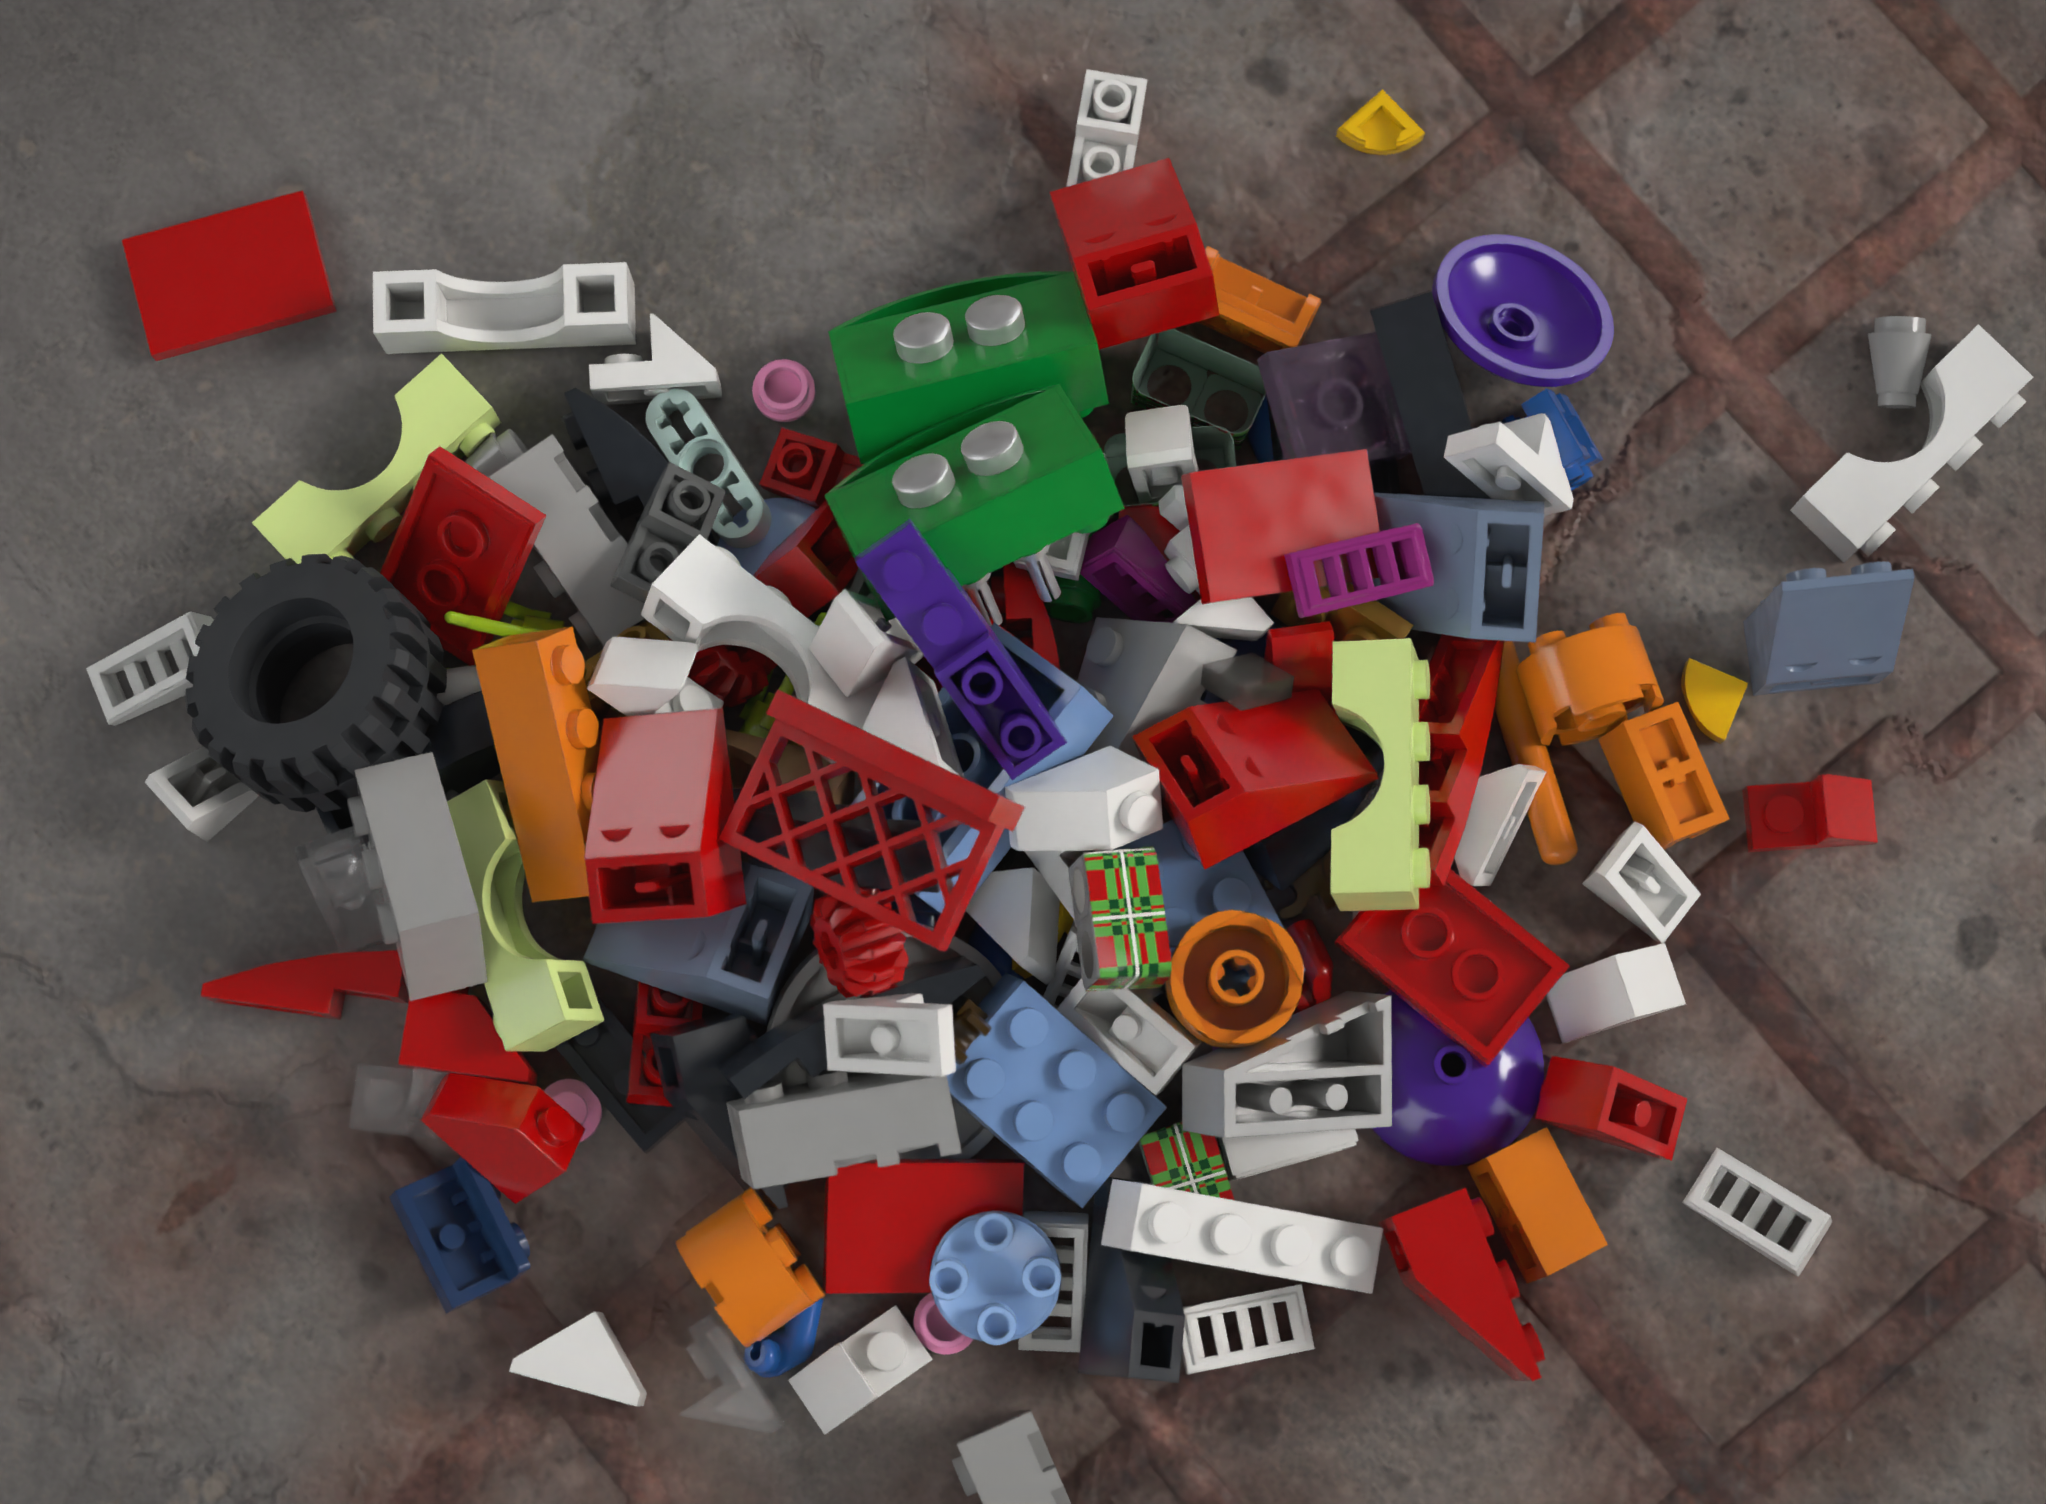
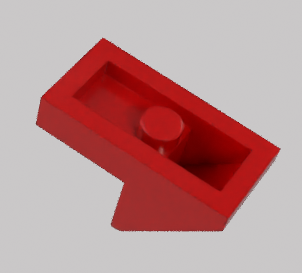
[1742,774,1878,852]

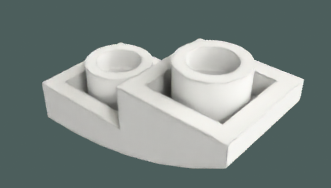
[1066,69,1148,187]

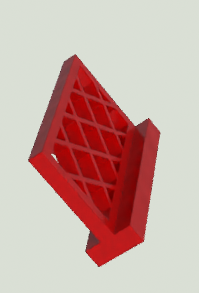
[719,689,1025,952]

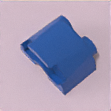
[1502,389,1603,491]

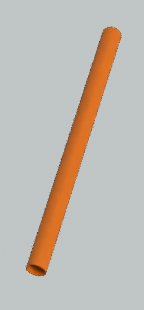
[1494,641,1578,865]

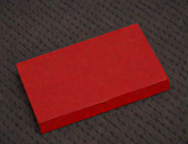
[122,190,337,361]
[380,446,547,666]
[1181,449,1380,605]
[1334,869,1570,1068]
[823,1159,1024,1294]

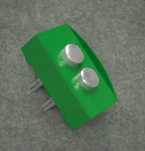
[828,271,1109,465]
[824,384,1125,627]

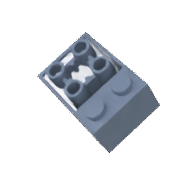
[1351,493,1544,642]
[1743,562,1914,696]
[583,861,814,1026]

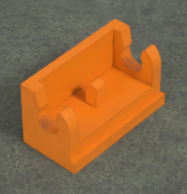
[1198,246,1321,366]
[1598,702,1730,850]
[1467,1127,1608,1284]

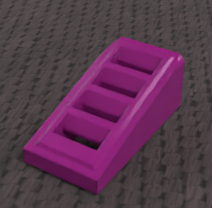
[1080,515,1197,623]
[1284,523,1434,618]

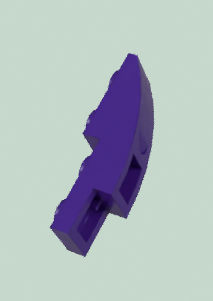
[855,518,1067,781]

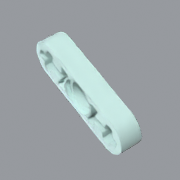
[646,388,771,548]

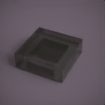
[1201,653,1294,711]

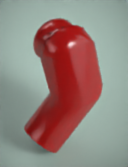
[1286,919,1334,1015]

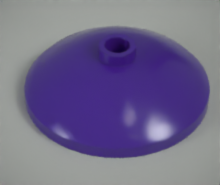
[1432,234,1614,387]
[1371,990,1544,1166]

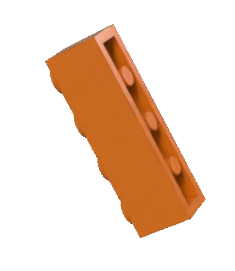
[472,626,600,902]

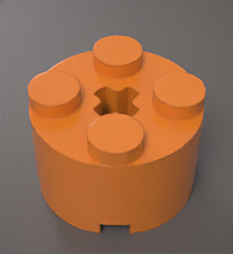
[1516,613,1664,746]
[1166,910,1304,1049]
[675,1187,825,1348]

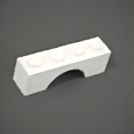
[373,262,636,354]
[1790,324,2033,563]
[641,534,886,774]
[1101,1179,1383,1294]

